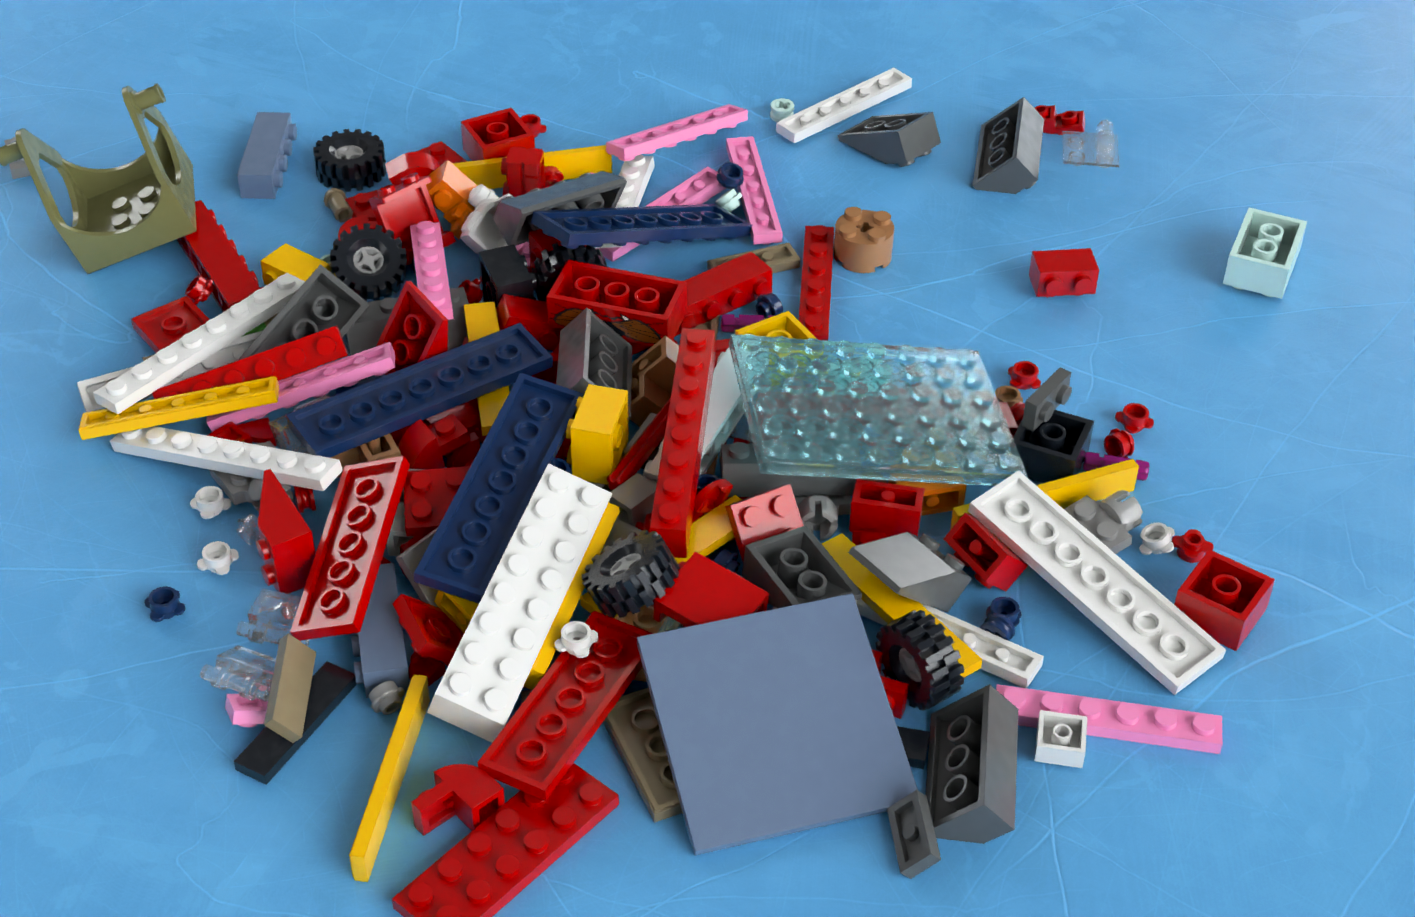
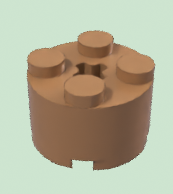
[834,207,894,273]

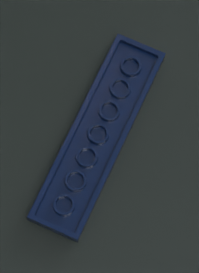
[531,204,752,249]
[286,323,553,458]
[414,373,584,604]

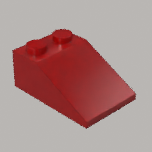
[376,281,448,375]
[256,469,315,597]

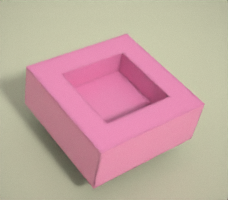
[225,693,268,728]

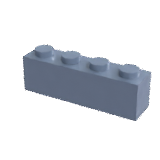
[237,112,297,199]
[351,563,410,698]

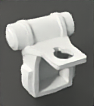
[460,184,512,255]

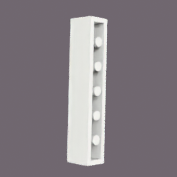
[643,341,768,482]

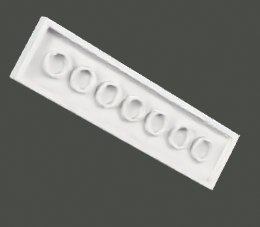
[968,471,1226,695]

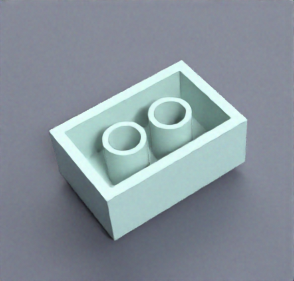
[1223,207,1307,299]

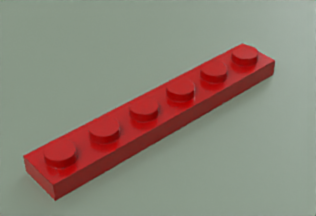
[799,225,834,345]
[152,325,348,399]

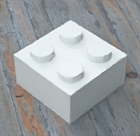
[1034,710,1087,768]

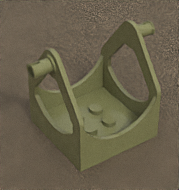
[0,83,197,274]

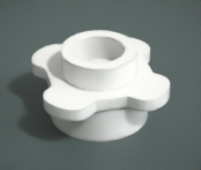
[190,486,231,519]
[1139,523,1175,555]
[197,541,239,575]
[555,621,598,658]

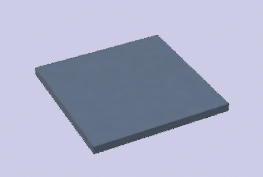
[636,593,918,856]

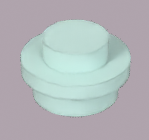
[715,188,742,212]

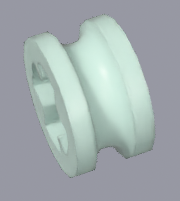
[770,98,794,122]

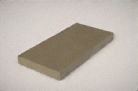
[603,687,683,823]

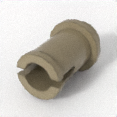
[324,188,353,222]

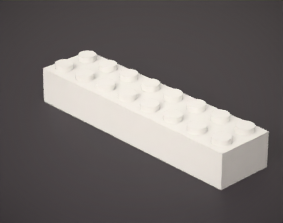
[427,463,613,743]

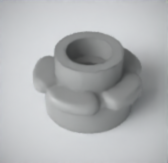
[369,681,405,715]

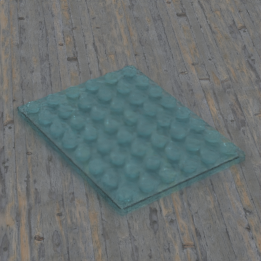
[729,334,1028,486]

